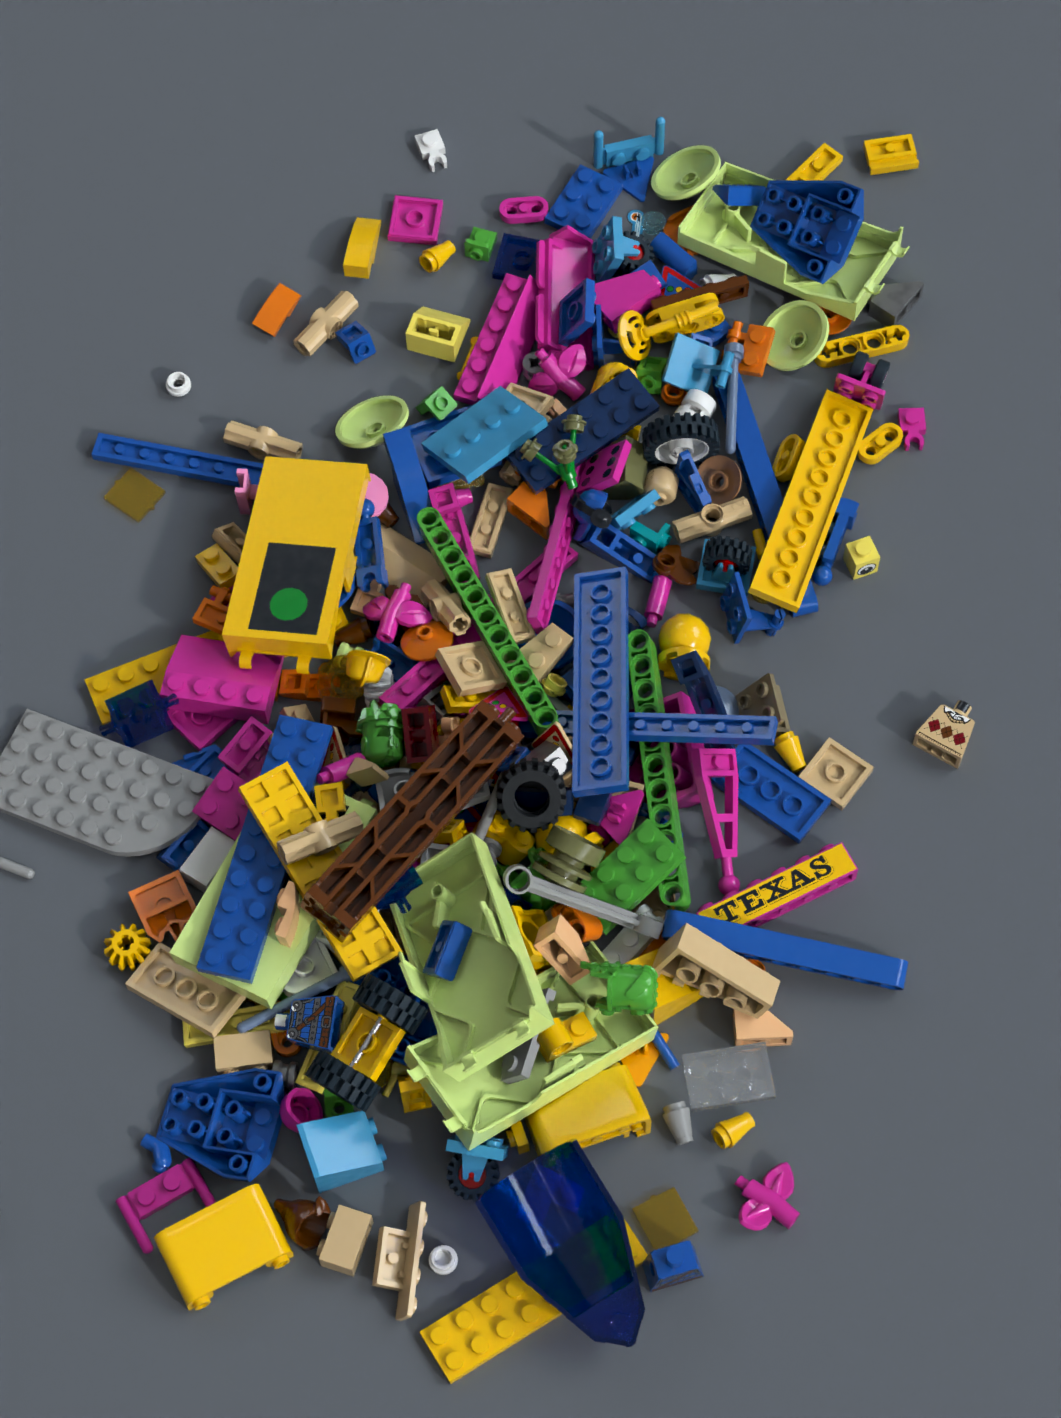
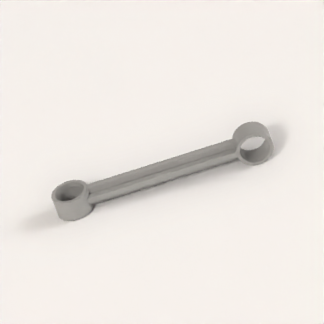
[503,864,664,939]

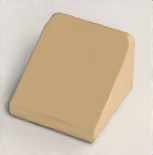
[347,757,390,786]

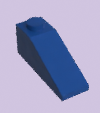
[579,523,658,584]

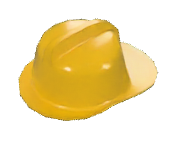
[345,650,391,687]

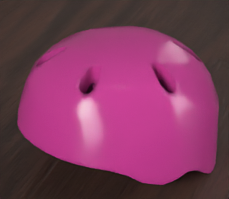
[280,1088,323,1133]

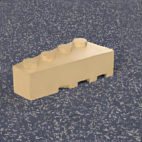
[652,923,780,1019]

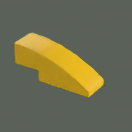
[343,217,381,279]

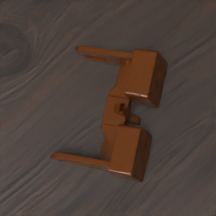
[320,696,400,769]

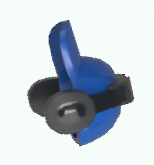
[570,489,612,541]

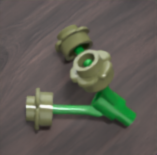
[519,414,587,489]

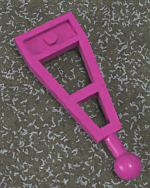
[691,748,740,895]

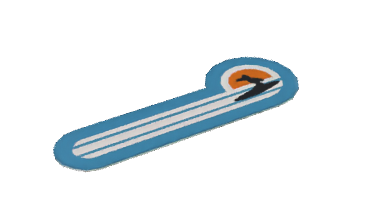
[627,210,645,237]

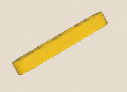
[814,325,910,368]

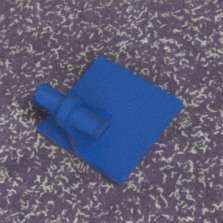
[592,304,643,369]
[720,572,786,644]

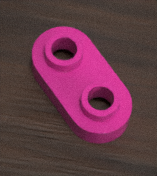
[499,196,548,224]

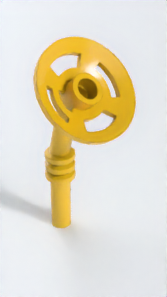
[617,301,719,361]

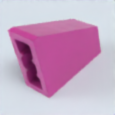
[594,270,662,334]

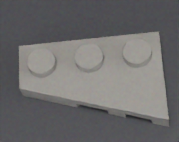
[501,988,557,1084]

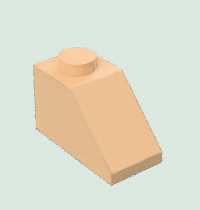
[534,914,590,985]
[732,1009,793,1048]

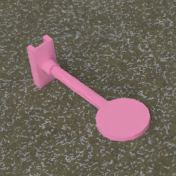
[235,468,389,520]

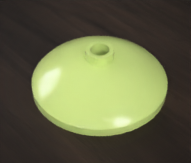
[651,145,721,200]
[763,300,829,371]
[335,396,409,449]

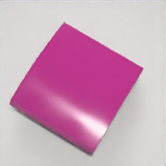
[217,716,273,782]

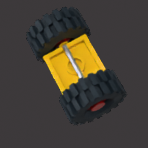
[305,974,428,1112]

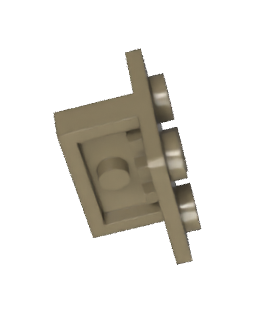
[736,673,791,737]

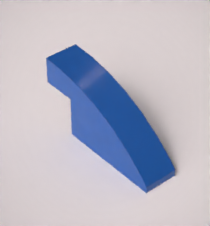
[383,427,433,545]

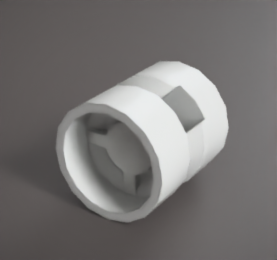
[673,389,717,419]

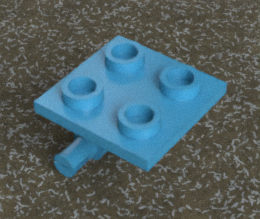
[662,333,735,394]

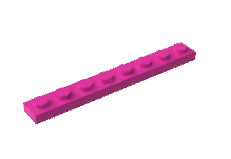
[526,462,586,634]

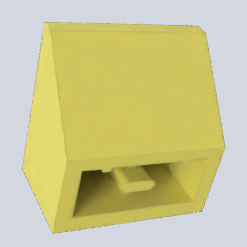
[405,306,471,363]

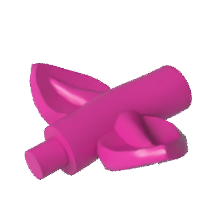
[528,344,586,401]
[362,582,433,643]
[734,1162,800,1231]

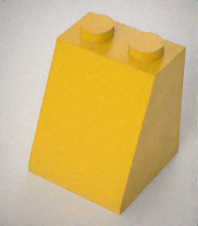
[625,948,704,1025]

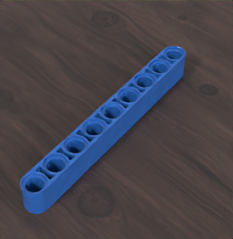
[661,910,908,990]

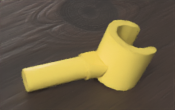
[382,1061,409,1098]

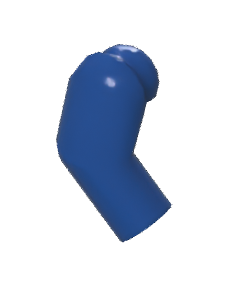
[140,1133,172,1174]

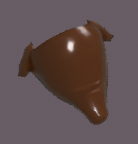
[274,1196,331,1251]

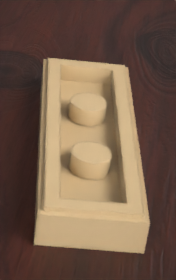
[470,483,513,559]
[485,568,536,645]

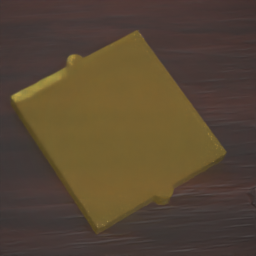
[104,468,166,523]
[632,1187,699,1250]

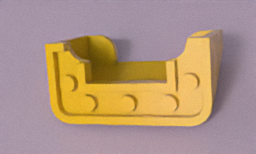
[524,1062,652,1168]
[154,1184,294,1311]

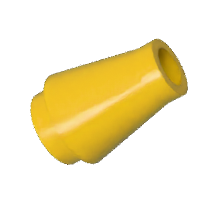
[419,240,456,273]
[774,731,807,773]
[711,1112,755,1149]

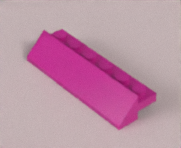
[453,273,538,405]

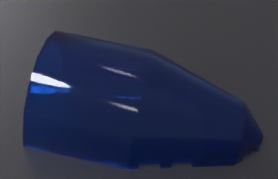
[475,1139,645,1347]

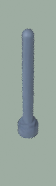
[724,342,744,454]
[237,966,363,1033]

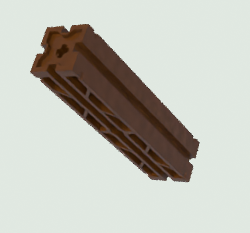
[300,700,524,943]

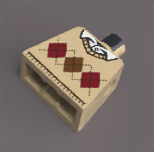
[913,700,975,769]

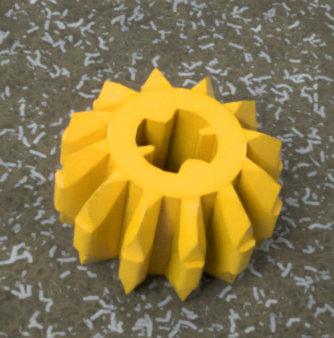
[104,923,151,971]

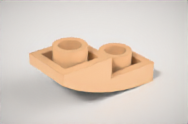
[275,881,300,948]

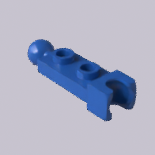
[812,497,859,586]
[354,498,389,593]

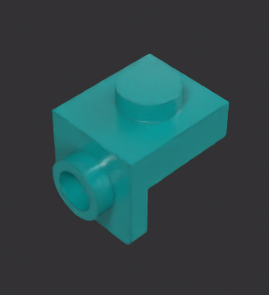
[630,521,672,554]

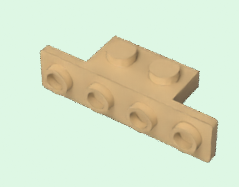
[372,1201,428,1321]

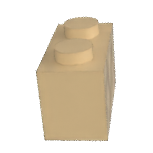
[213,1030,274,1075]
[316,1205,374,1277]

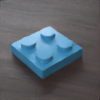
[610,489,661,530]

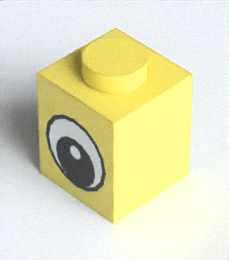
[843,536,880,580]

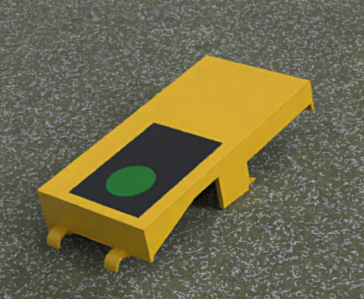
[222,456,371,674]

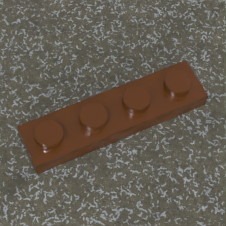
[650,275,749,319]

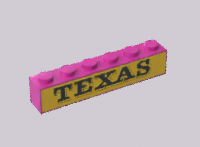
[696,842,858,928]

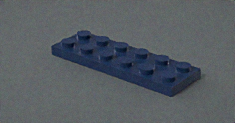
[505,368,660,495]

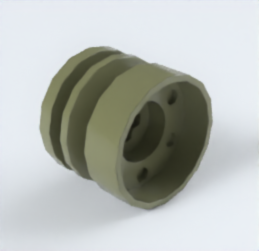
[532,824,606,894]

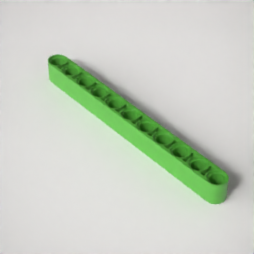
[417,507,559,737]
[628,629,691,912]

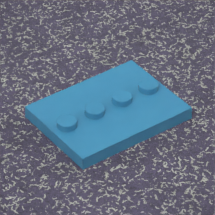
[421,386,548,484]

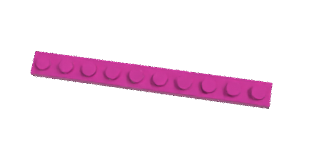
[379,546,578,709]

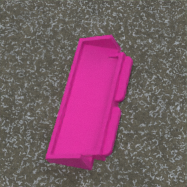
[535,225,595,371]

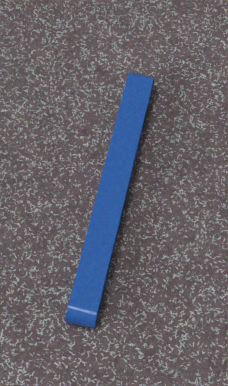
[712,371,818,618]

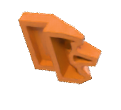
[128,869,196,943]

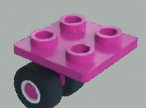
[833,351,890,410]

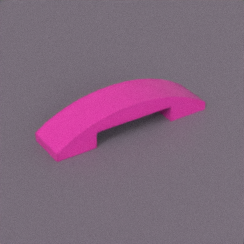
[428,482,480,583]

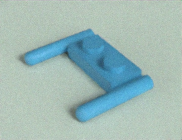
[593,117,665,169]

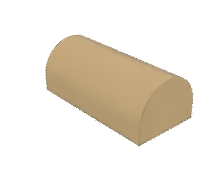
[212,522,246,565]

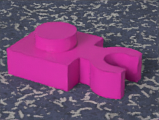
[897,408,926,451]

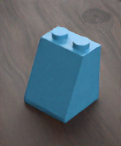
[297,1111,387,1193]

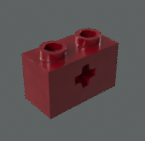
[401,705,439,764]

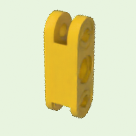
[645,293,725,343]

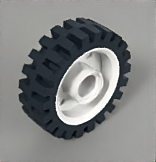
[642,412,720,469]

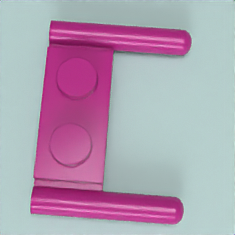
[115,1158,216,1254]

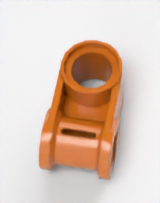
[551,904,603,943]

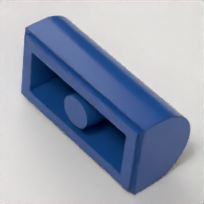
[649,232,698,279]

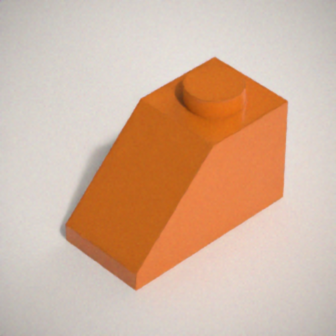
[507,481,550,540]

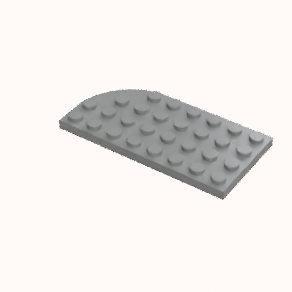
[0,709,214,857]

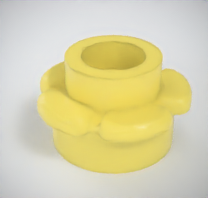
[541,673,567,698]

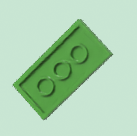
[581,818,686,935]

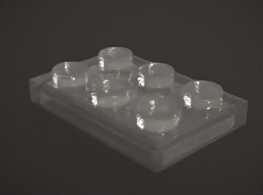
[681,1042,776,1112]

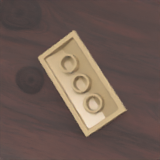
[353,523,448,608]

